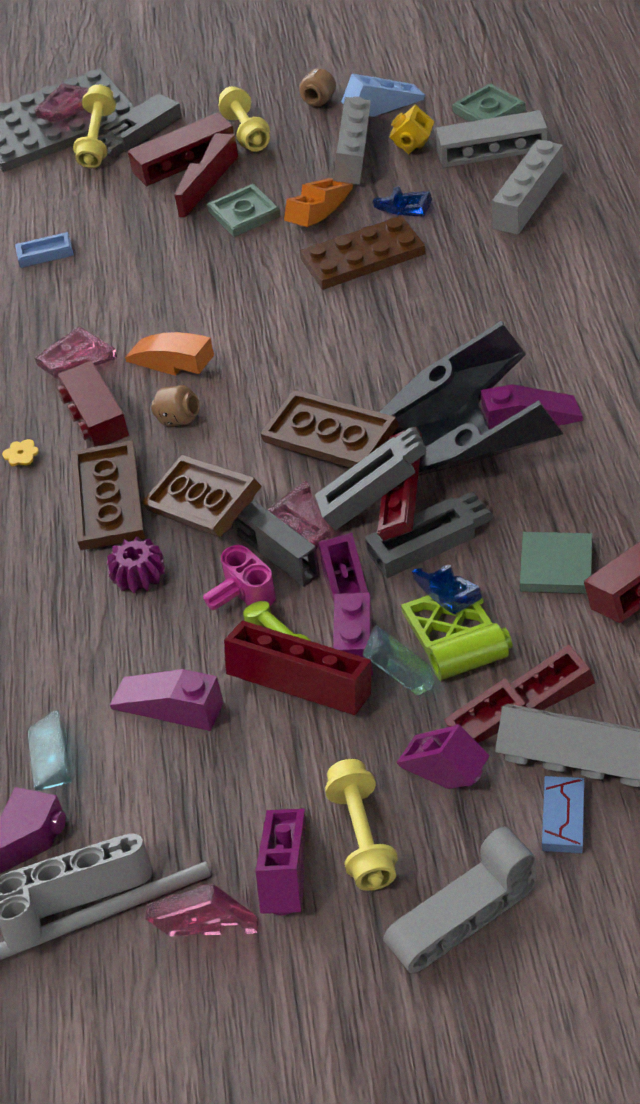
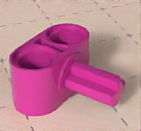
[203,545,276,610]

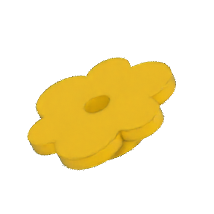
[2,439,39,466]

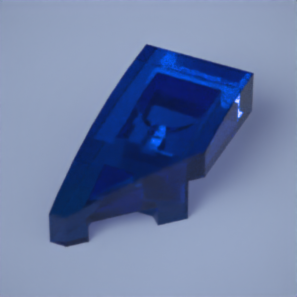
[372,186,433,216]
[412,565,482,615]

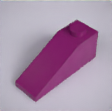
[481,384,583,429]
[110,669,224,731]
[255,808,306,915]

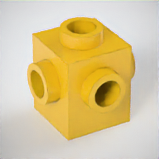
[389,104,435,154]

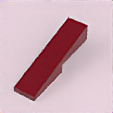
[174,134,238,217]
[444,644,595,743]

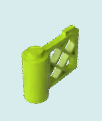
[401,582,513,681]

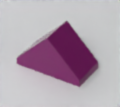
[318,533,368,602]

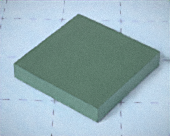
[452,83,526,122]
[207,184,281,237]
[520,532,592,594]

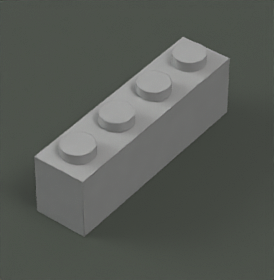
[333,97,371,184]
[435,110,547,168]
[492,140,563,235]
[495,704,640,787]

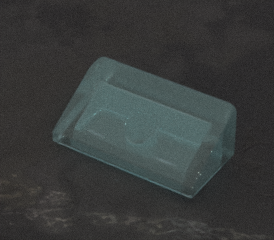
[363,625,434,696]
[27,710,72,791]

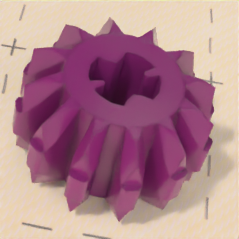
[107,536,165,594]

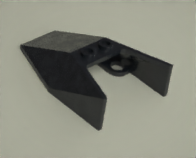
[379,320,563,476]

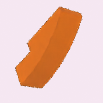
[284,178,353,227]
[125,332,214,376]

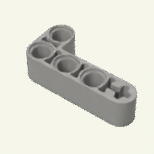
[383,826,536,973]
[0,834,153,951]

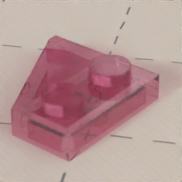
[34,83,89,122]
[35,326,118,378]
[268,481,331,556]
[145,883,259,936]

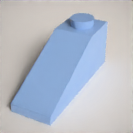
[341,73,425,117]

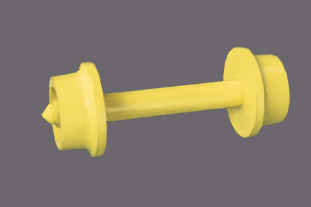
[73,85,116,168]
[218,86,270,152]
[325,759,398,891]

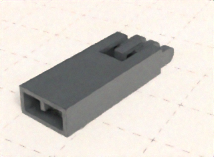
[98,93,182,158]
[315,427,426,531]
[365,492,493,578]
[234,499,320,587]

